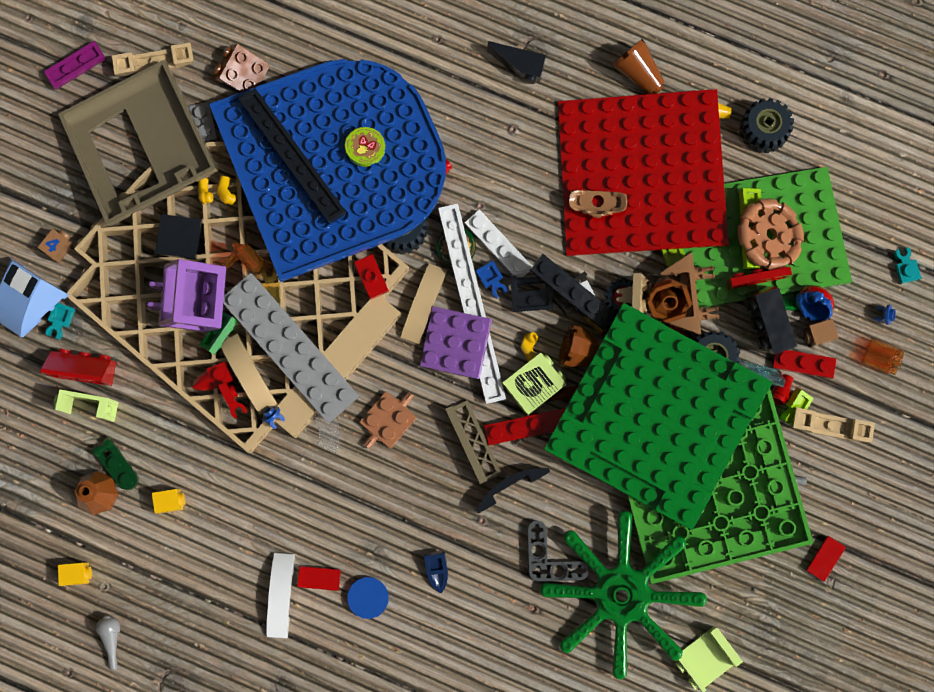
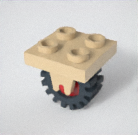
[604,273,653,316]

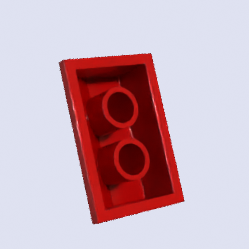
[40,349,116,386]

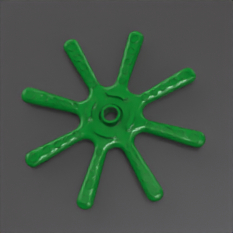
[539,511,707,680]

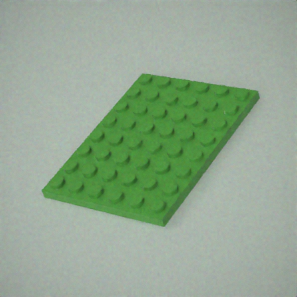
[683,167,852,308]

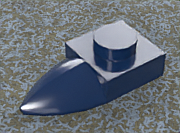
[424,550,448,593]

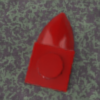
[192,361,234,391]

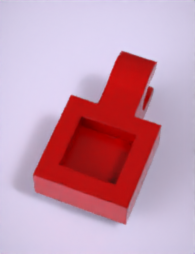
[218,382,247,418]

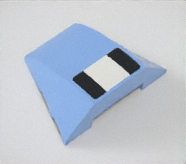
[0,257,69,337]

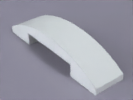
[267,553,295,638]

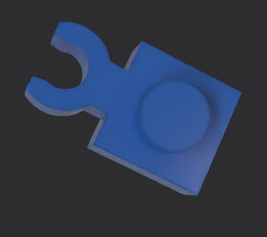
[476,261,507,299]

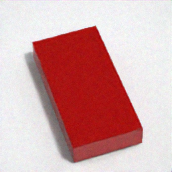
[806,536,846,582]
[297,566,341,591]

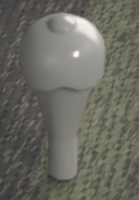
[96,615,121,670]

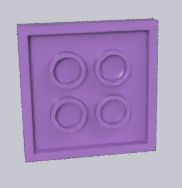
[420,306,492,379]

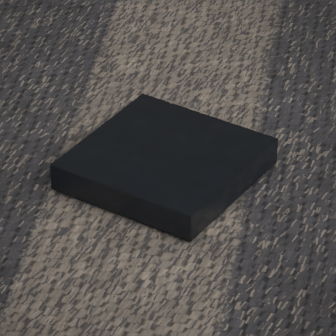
[155,214,203,260]

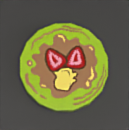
[345,127,386,167]

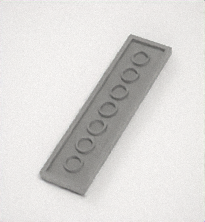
[223,273,360,424]

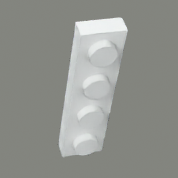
[465,209,532,277]

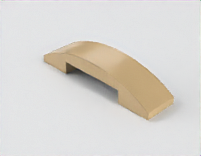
[112,42,194,76]
[401,263,448,345]
[221,334,278,414]
[792,407,875,443]

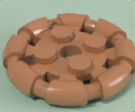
[738,198,804,270]

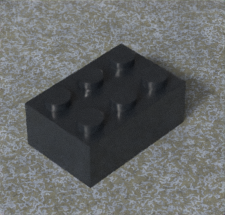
[744,286,797,354]

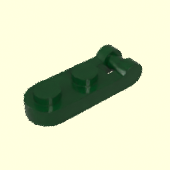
[91,437,139,490]

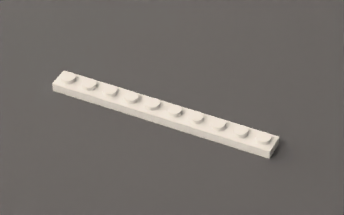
[438,204,506,404]

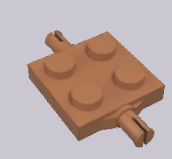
[360,392,417,449]

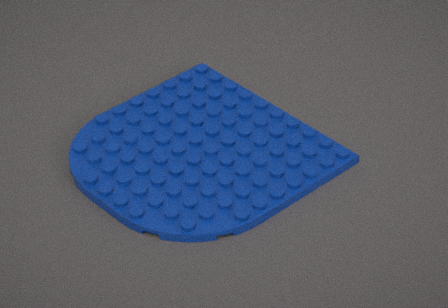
[209,59,446,282]

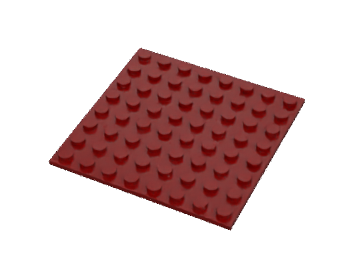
[558,89,729,256]

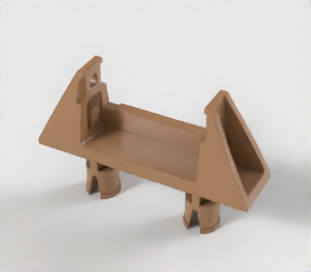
[660,253,719,336]

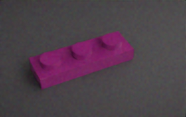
[44,41,106,90]

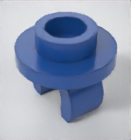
[874,305,896,325]
[262,406,285,429]

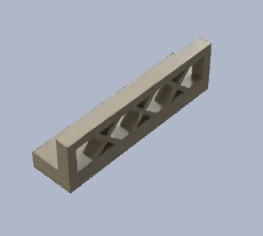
[445,400,502,484]

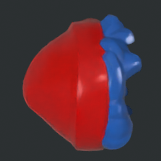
[795,286,834,322]

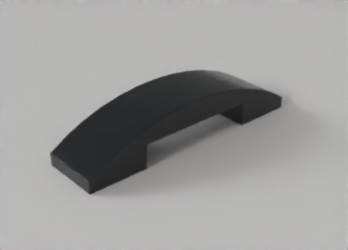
[477,468,550,514]

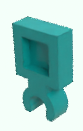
[894,247,922,285]
[46,303,76,340]

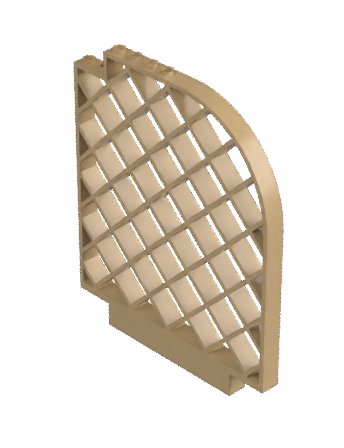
[67,142,409,454]

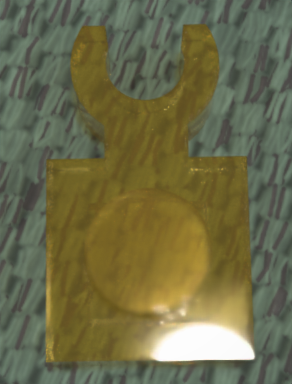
[261,269,281,304]

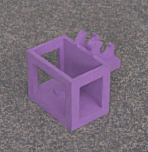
[147,259,226,332]

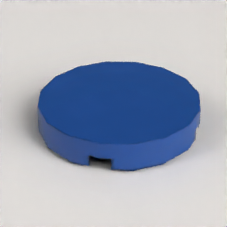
[347,577,389,619]

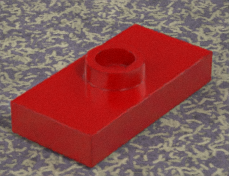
[354,254,389,300]

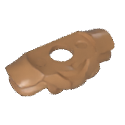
[569,190,627,218]

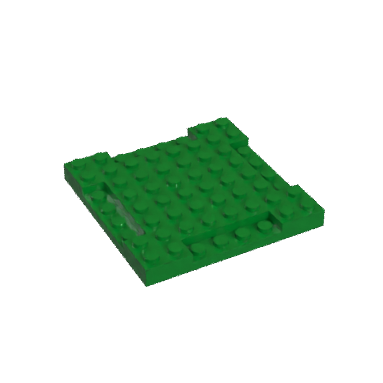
[544,303,773,530]

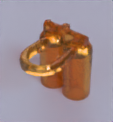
[221,242,268,274]
[861,338,904,375]

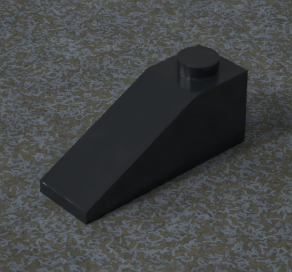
[487,41,546,84]

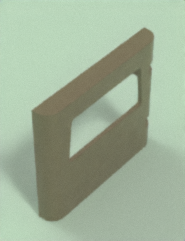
[58,60,218,227]

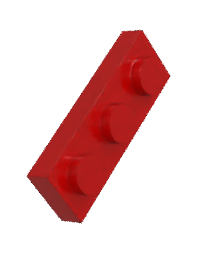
[727,266,792,290]
[772,350,836,379]

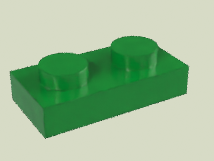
[199,312,238,355]

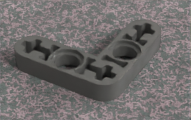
[528,521,589,581]

